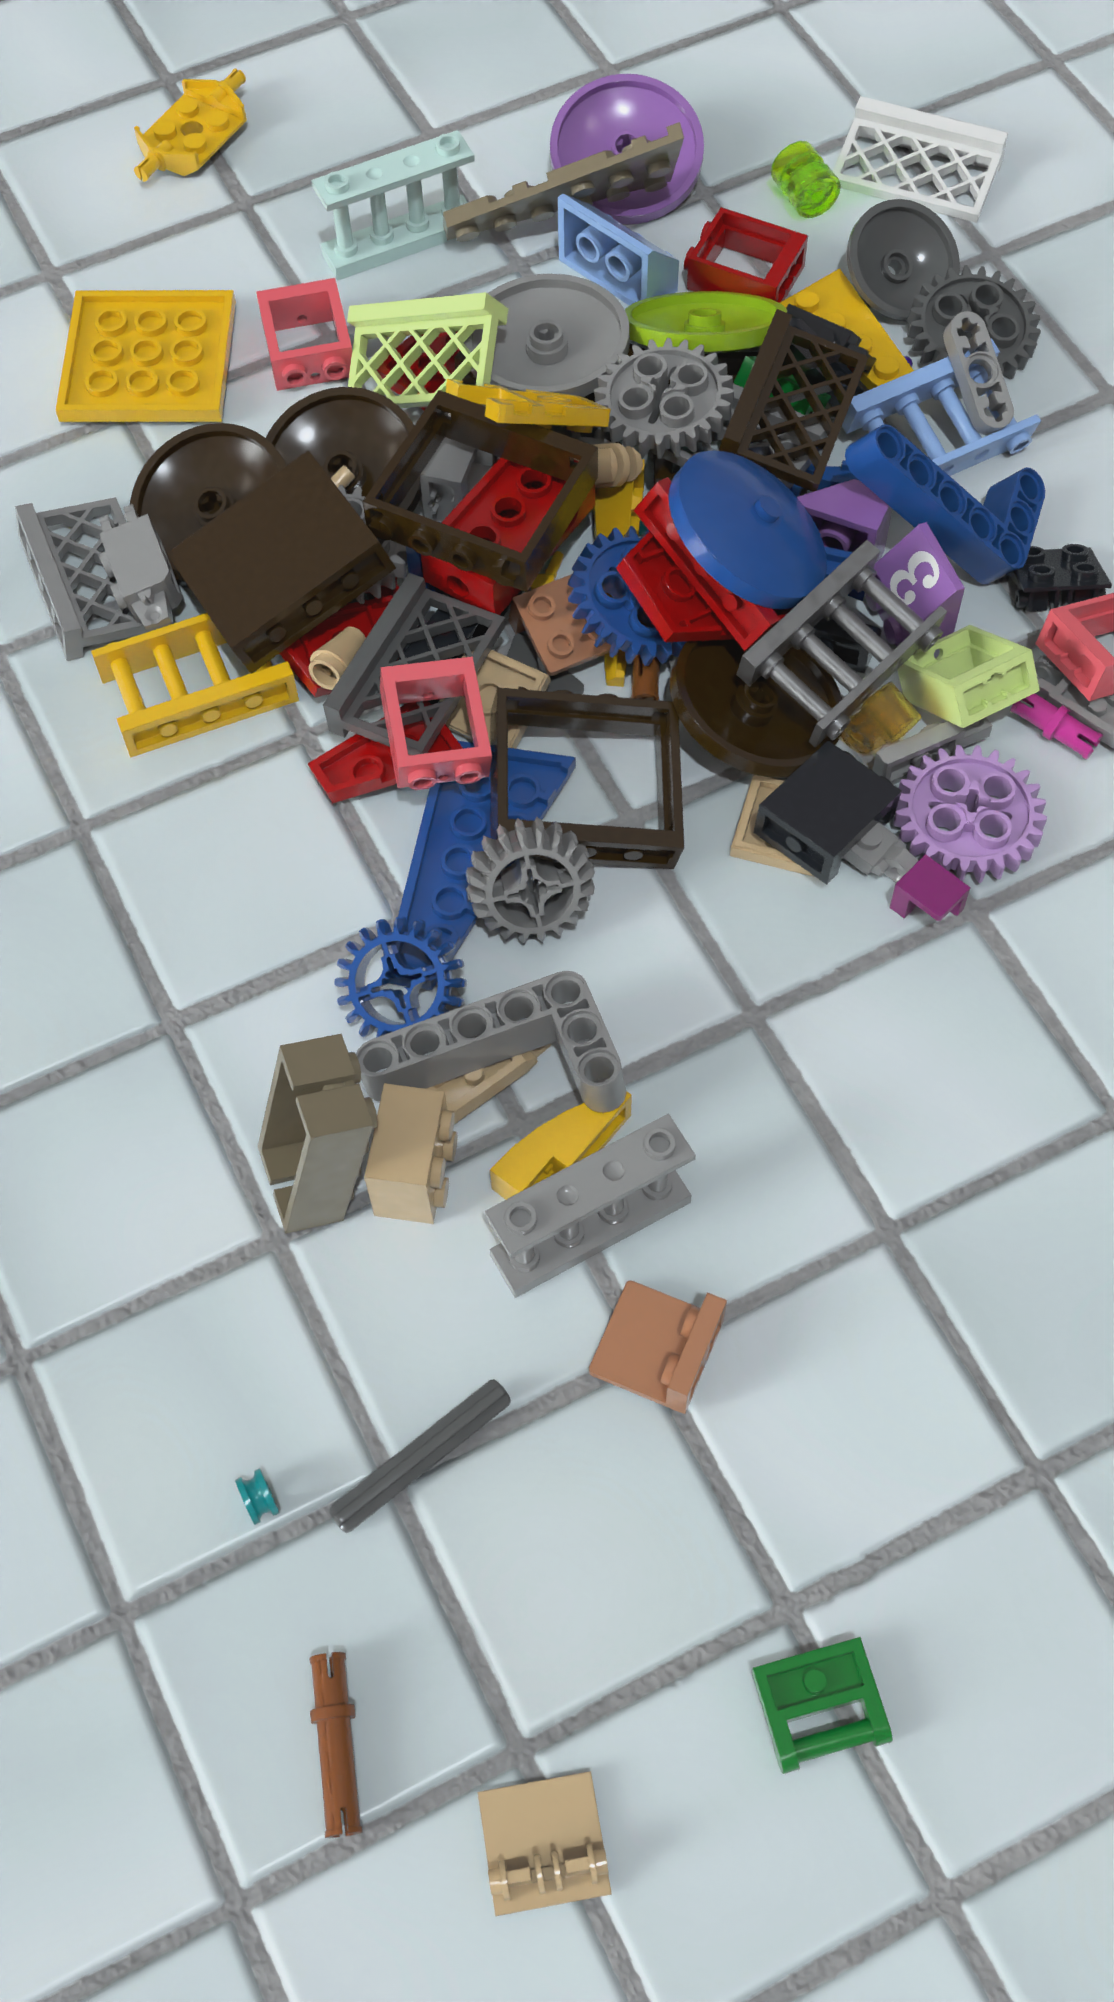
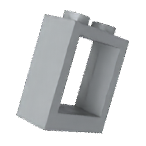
[420,404,496,522]

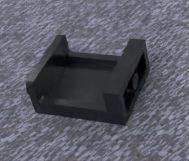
[753,741,902,885]

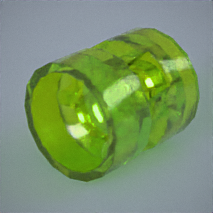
[771,141,841,218]

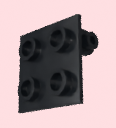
[1013,544,1112,612]

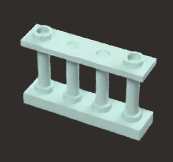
[311,130,475,281]

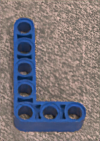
[845,424,1046,584]

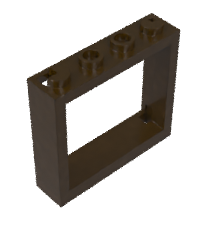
[362,390,598,592]
[491,686,684,869]

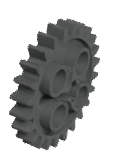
[907,265,1041,379]

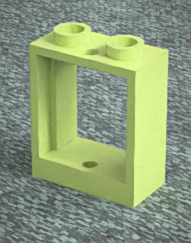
[897,625,1040,728]

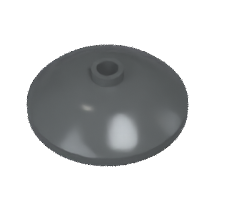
[847,199,960,321]

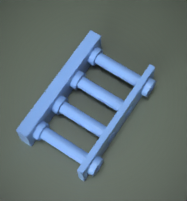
[842,338,1041,476]

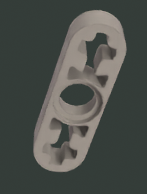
[943,311,1014,435]

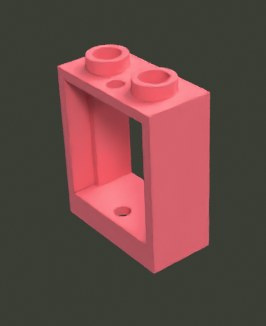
[256,278,353,391]
[1035,593,1114,701]
[380,656,492,790]

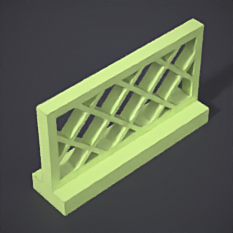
[347,292,509,408]

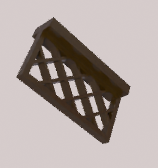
[719,309,869,492]

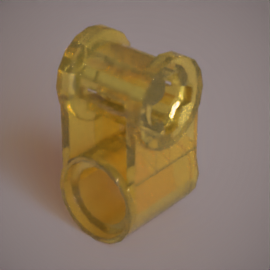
[841,681,922,754]

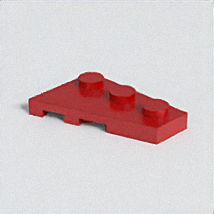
[308,701,463,803]

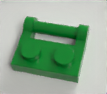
[751,1637,893,1774]

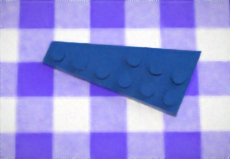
[391,741,576,990]

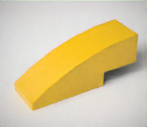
[490,1091,632,1199]

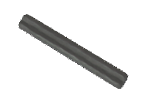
[329,1379,511,1533]

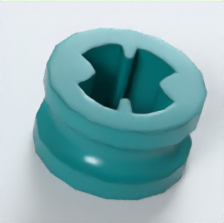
[235,1468,280,1525]

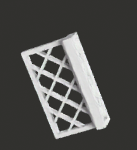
[830,96,1008,223]

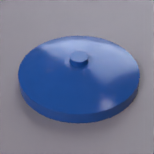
[669,450,827,609]

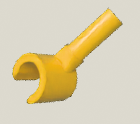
[531,551,564,590]

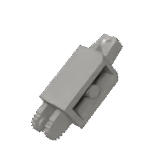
[99,504,183,632]

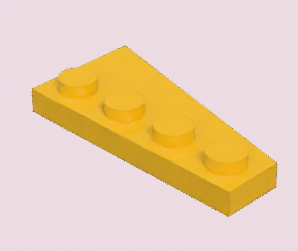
[780,268,914,390]

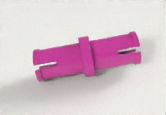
[1010,693,1103,759]

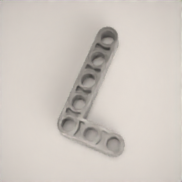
[356,971,626,1113]

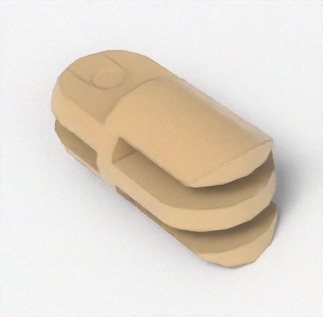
[575,443,643,489]

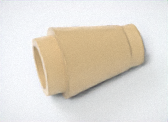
[309,627,366,690]

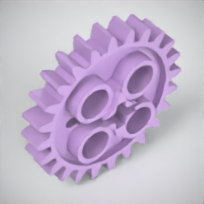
[893,745,1047,883]

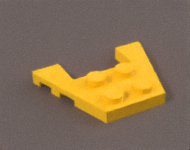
[446,379,611,433]

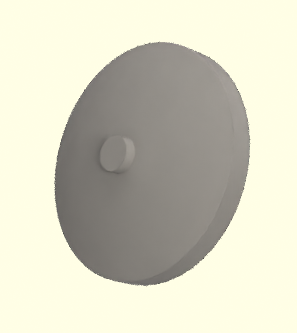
[464,274,630,397]

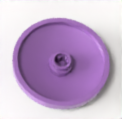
[550,74,704,225]

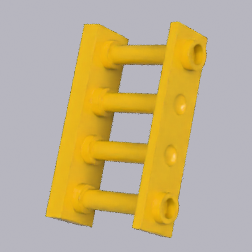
[91,613,299,758]

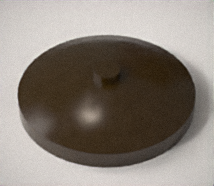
[266,387,422,512]
[130,423,287,588]
[670,639,842,778]

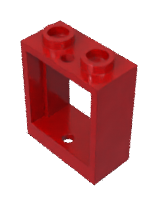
[684,207,808,303]

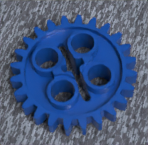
[567,526,687,666]

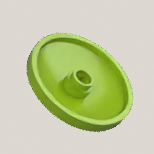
[625,291,787,354]

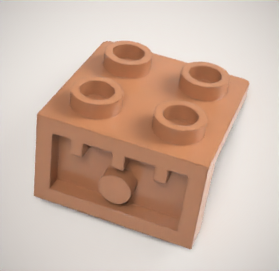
[508,574,611,676]
[589,1280,727,1414]

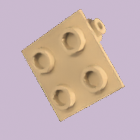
[478,1771,612,1916]

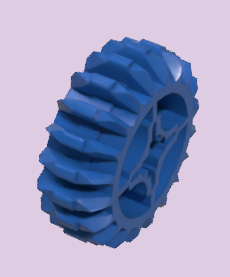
[334,917,467,1038]

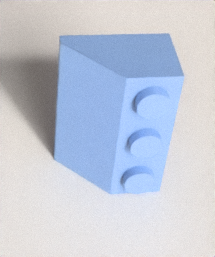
[558,193,679,305]

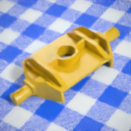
[134,68,247,182]

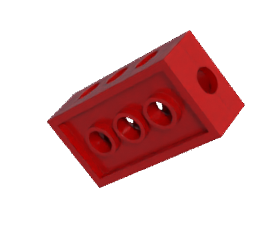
[421,457,595,615]

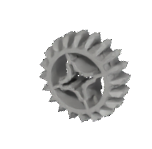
[466,817,595,944]

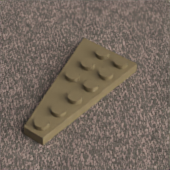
[443,122,684,242]

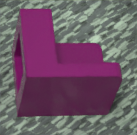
[890,854,971,921]

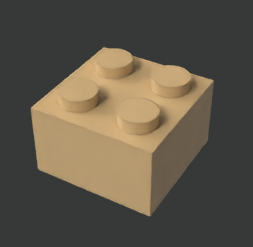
[364,1083,458,1224]

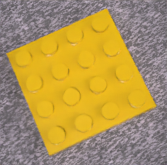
[56,290,236,422]

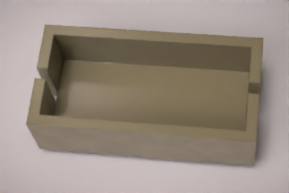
[258,1033,377,1234]

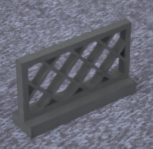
[323,573,506,755]

